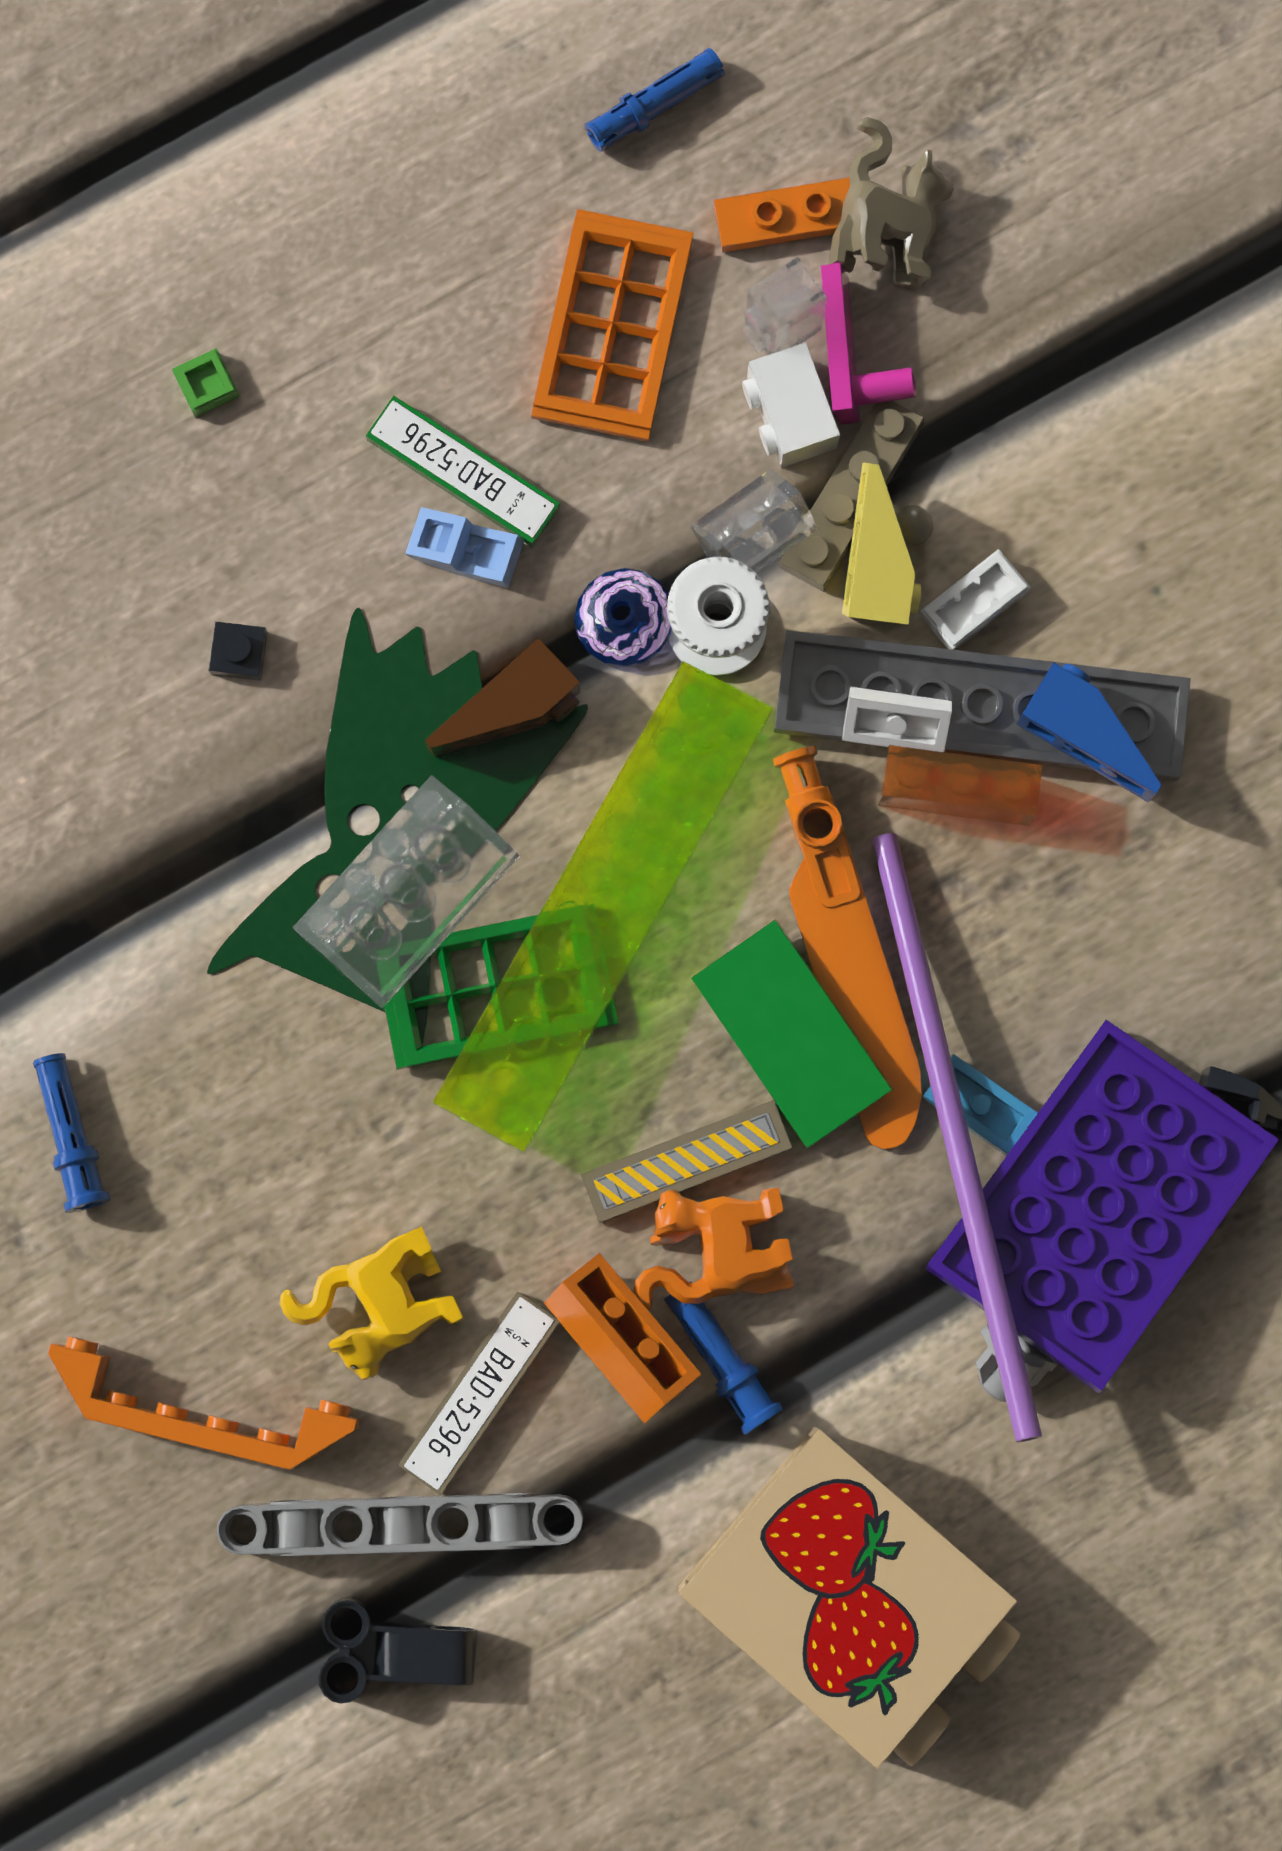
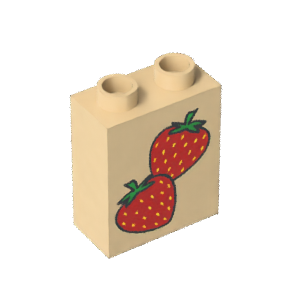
[678,1427,1020,1769]

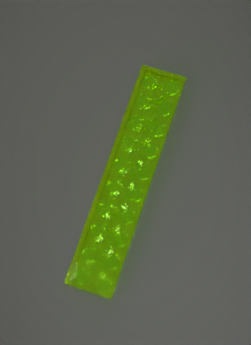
[433,661,772,1155]

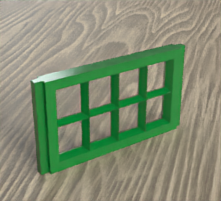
[373,904,619,1070]

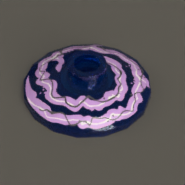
[574,568,672,667]

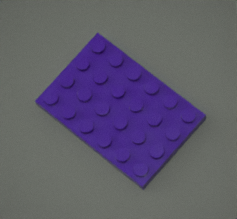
[926,1020,1279,1394]

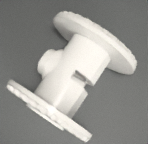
[667,557,770,676]

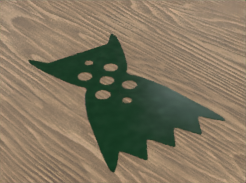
[207,607,588,1044]

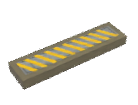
[581,1100,792,1224]

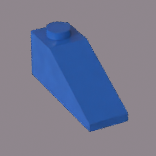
[1016,662,1161,803]

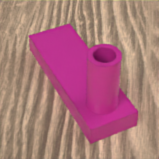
[820,263,917,425]

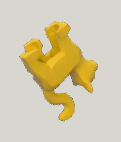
[279,1226,463,1380]

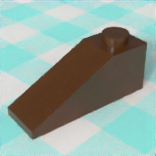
[425,638,581,757]

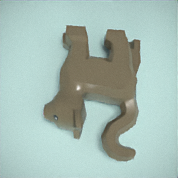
[828,117,954,291]

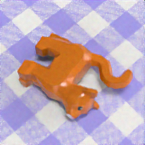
[633,1188,794,1311]

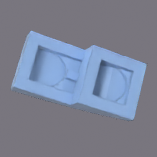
[405,507,524,588]

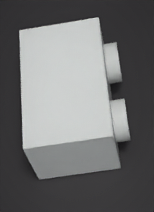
[742,342,840,468]

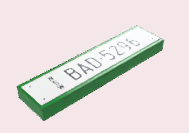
[366,395,560,548]

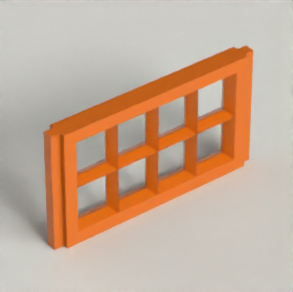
[531,209,694,442]

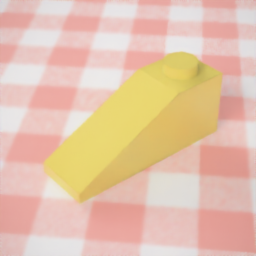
[842,463,921,625]

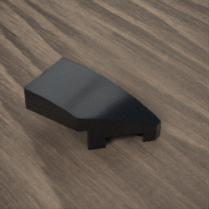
[1199,1066,1282,1133]

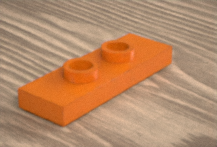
[713,177,850,253]

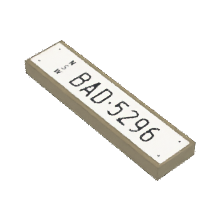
[398,1291,560,1496]

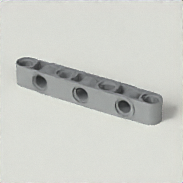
[216,1493,584,1556]

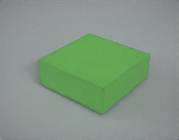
[172,348,240,417]

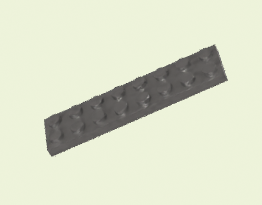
[774,630,1191,781]

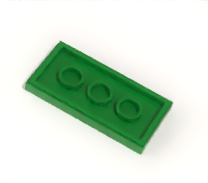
[691,919,894,1148]

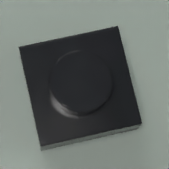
[208,621,268,681]

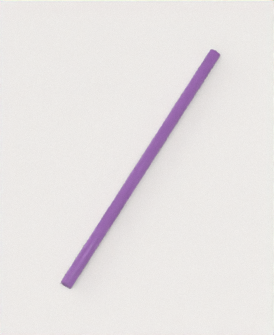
[872,833,1042,1443]

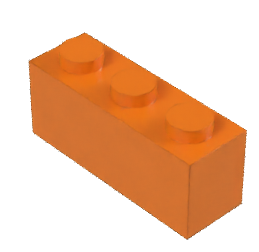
[544,1253,701,1424]

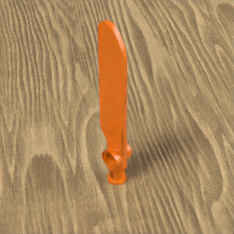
[772,745,922,1149]

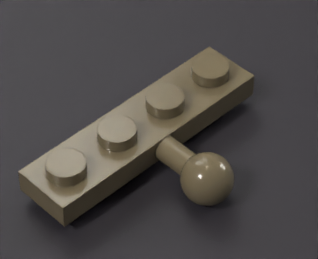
[779,401,933,592]

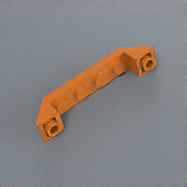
[48,1336,361,1470]

